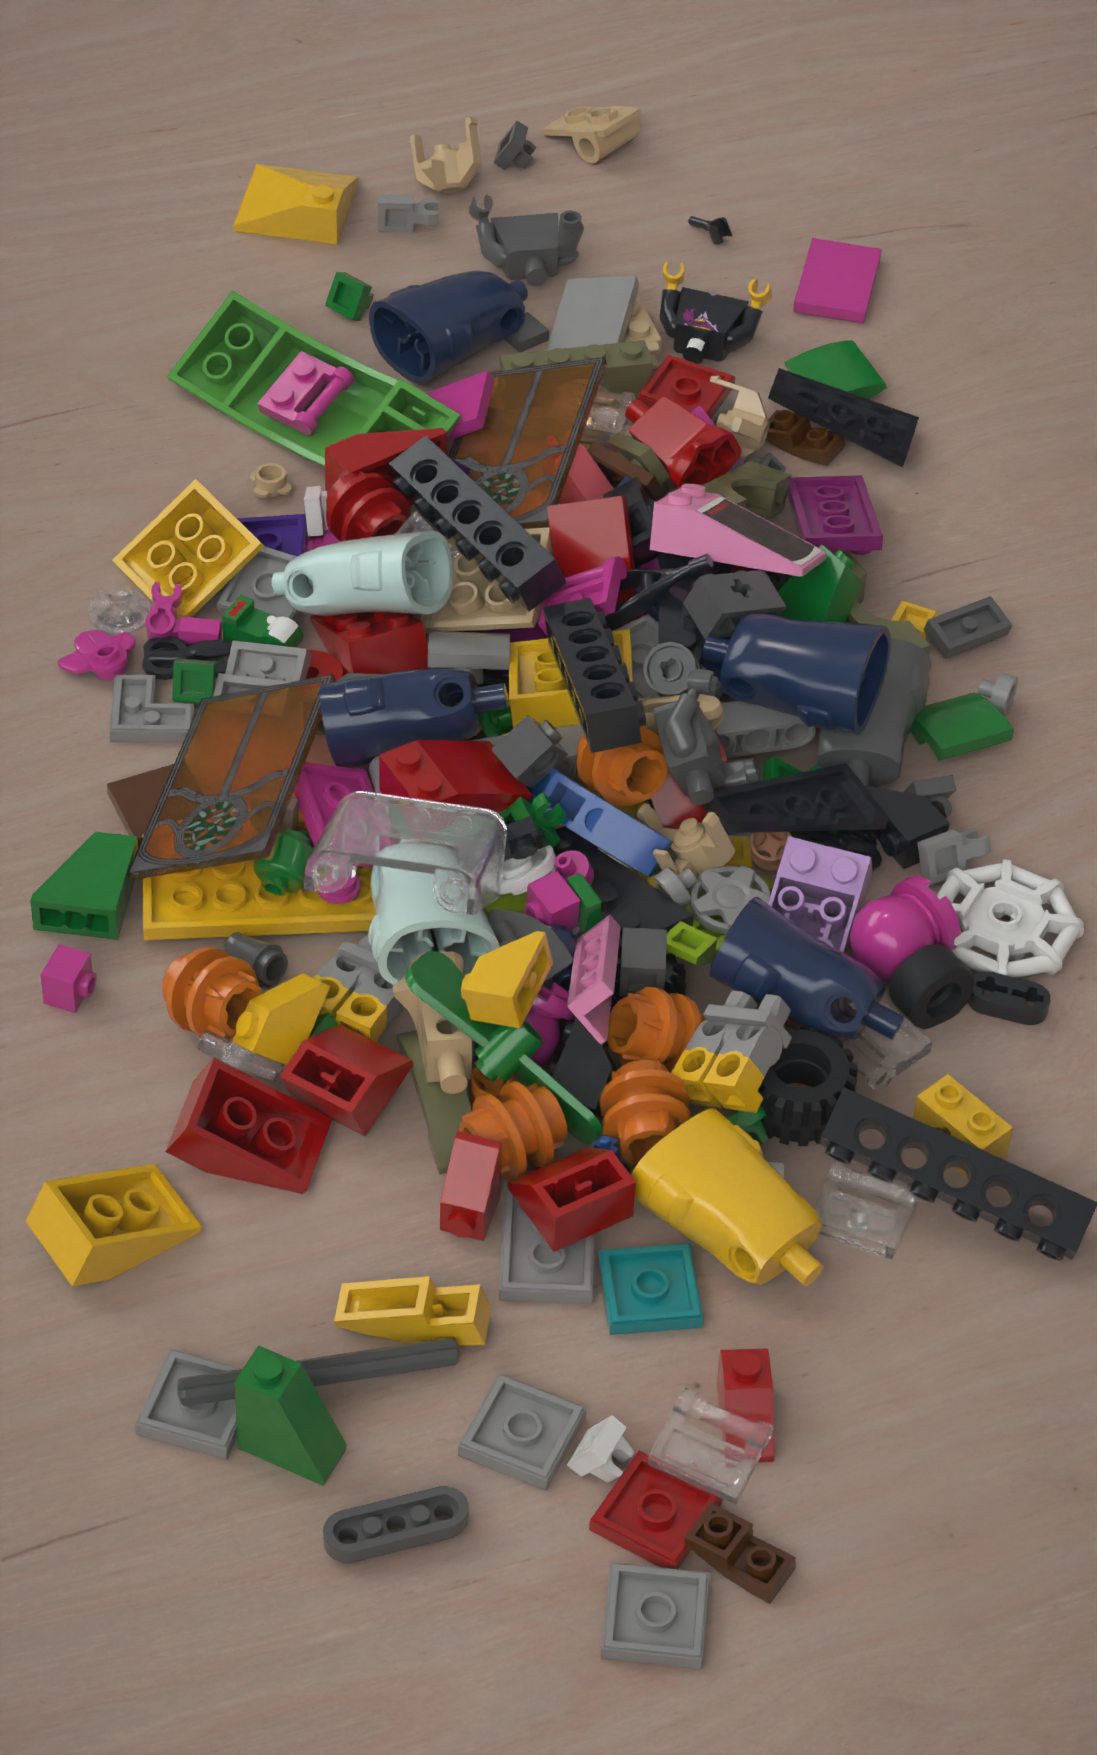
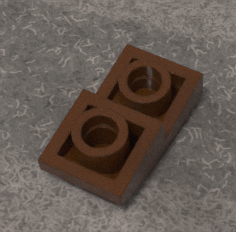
[766,410,846,466]
[684,1503,796,1604]

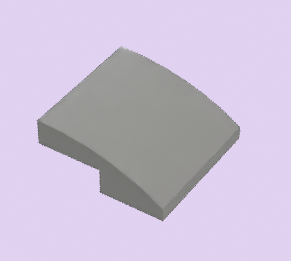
[428,631,510,670]
[210,641,312,723]

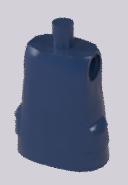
[369,271,528,384]
[702,614,891,735]
[320,668,509,768]
[709,897,905,1040]

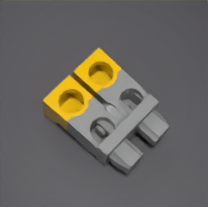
[313,935,405,1043]
[671,991,792,1113]

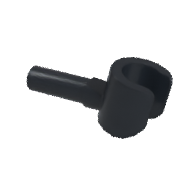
[688,216,733,244]

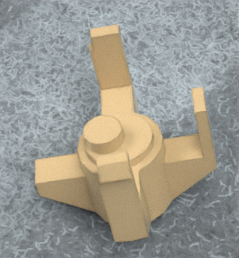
[409,117,482,194]
[710,376,769,461]
[637,803,736,879]

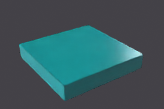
[598,1243,704,1335]

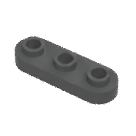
[323,1486,469,1563]

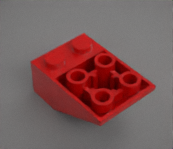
[310,612,431,676]

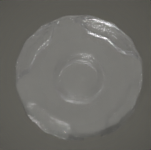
[196,1032,284,1082]

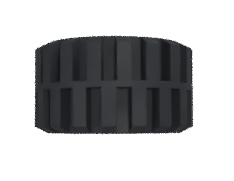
[758,1026,858,1146]

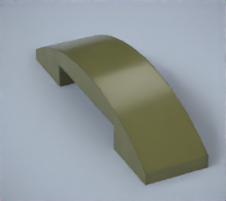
[396,1030,472,1174]

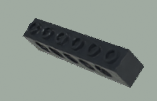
[389,435,567,612]
[543,598,646,753]
[820,1087,1097,1261]

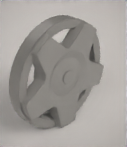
[690,865,770,935]

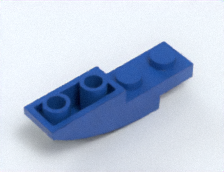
[524,767,673,878]

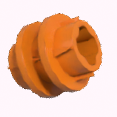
[576,726,668,806]
[162,946,262,1043]
[607,987,707,1073]
[599,1060,691,1167]
[459,1081,567,1180]

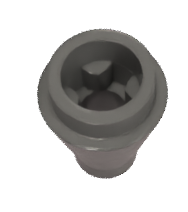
[224,932,288,985]

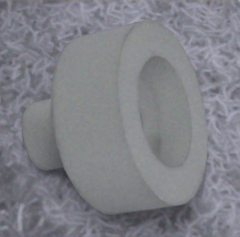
[978,672,1018,715]
[652,868,698,908]

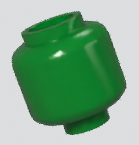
[253,829,316,896]

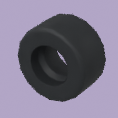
[889,944,975,1029]

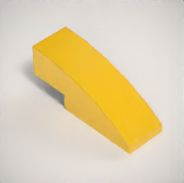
[334,1276,492,1346]

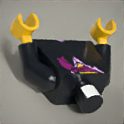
[660,261,772,364]

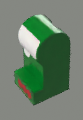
[222,594,304,648]

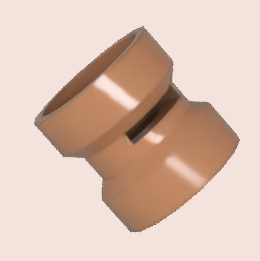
[750,832,792,875]

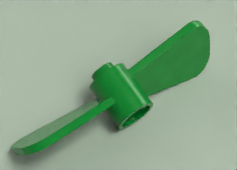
[405,951,603,1145]

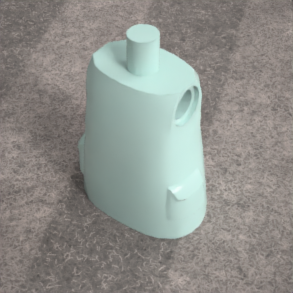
[272,531,453,616]
[368,842,500,985]

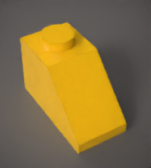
[461,931,553,1028]
[232,973,331,1065]

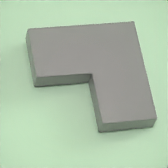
[110,675,194,742]

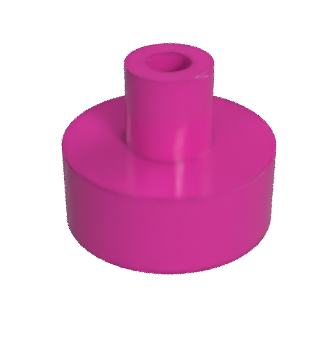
[555,851,594,885]

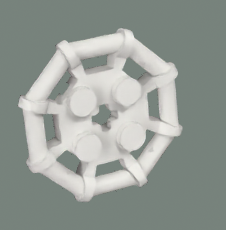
[936,859,1084,978]

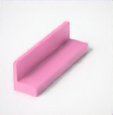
[567,915,621,1045]

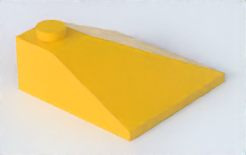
[233,164,358,245]
[112,479,265,619]
[509,629,633,728]

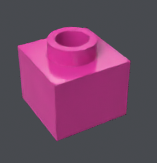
[524,871,581,931]
[40,944,97,1013]

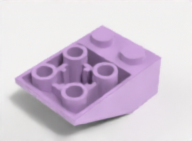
[768,836,873,954]

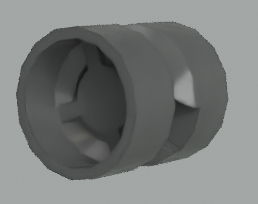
[643,642,702,697]

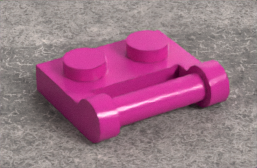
[257,351,355,435]
[538,556,627,635]

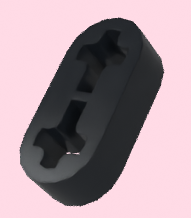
[968,971,1050,1025]

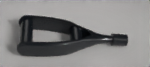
[605,554,714,630]

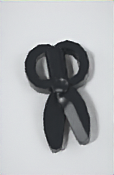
[142,636,232,680]
[795,830,882,872]

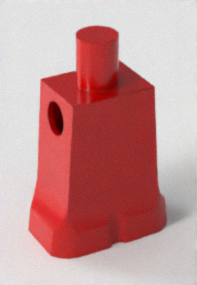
[625,396,742,489]

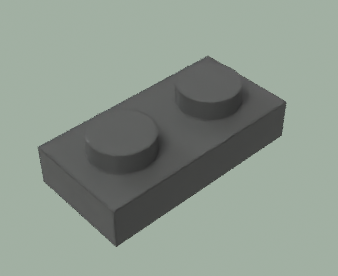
[924,596,1012,659]

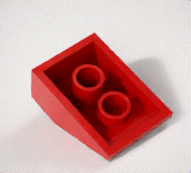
[325,428,447,506]
[379,740,532,844]
[165,1057,332,1194]

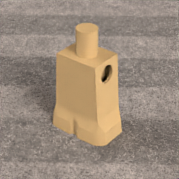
[392,951,472,1094]

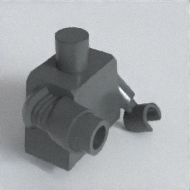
[469,195,584,286]
[653,669,761,805]

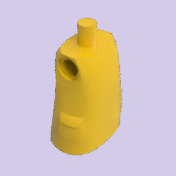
[631,1108,824,1286]

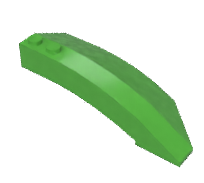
[167,290,461,467]

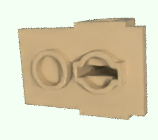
[542,106,642,164]

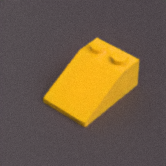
[26,1164,202,1287]

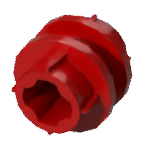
[326,470,411,541]

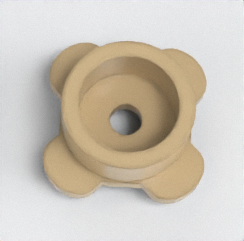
[250,463,291,498]

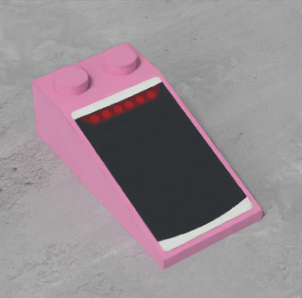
[650,484,827,577]

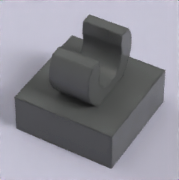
[493,121,536,170]
[903,775,957,819]

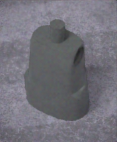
[817,638,931,786]

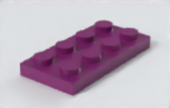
[787,475,883,555]

